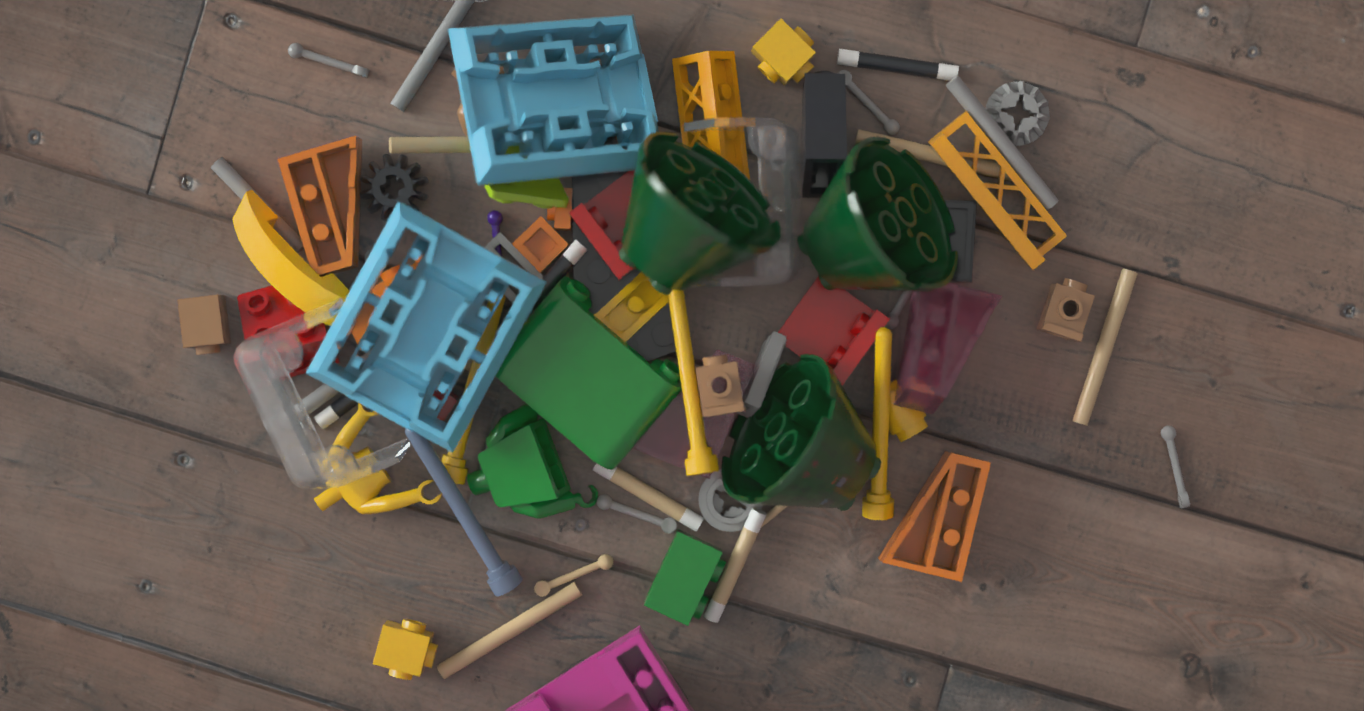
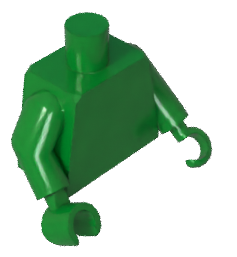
[467,403,598,519]

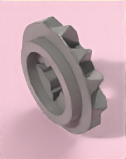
[985,81,1050,146]
[698,469,762,532]

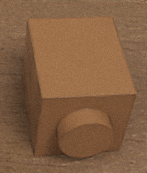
[177,294,231,355]

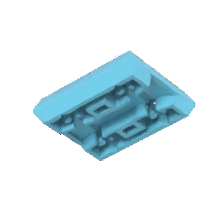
[448,14,659,185]
[306,201,546,452]

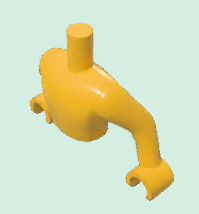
[314,403,443,514]

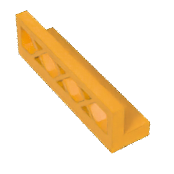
[672,51,750,180]
[928,111,1067,270]

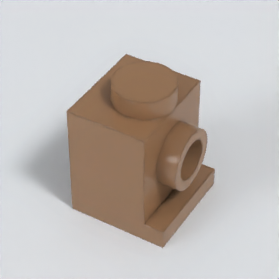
[1036,278,1095,342]
[695,355,745,417]

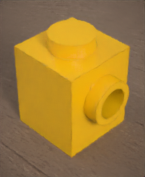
[751,18,816,86]
[373,618,438,680]

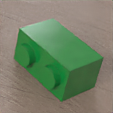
[644,529,726,626]

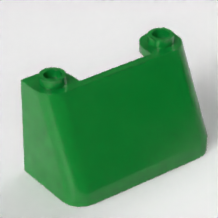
[495,275,682,470]

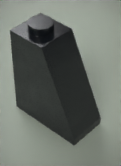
[801,71,847,198]

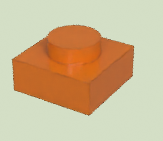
[547,188,573,231]
[512,216,570,273]

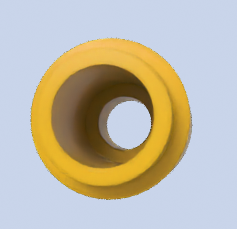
[872,379,928,442]

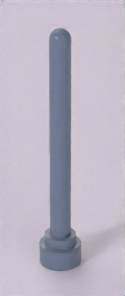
[405,428,523,596]

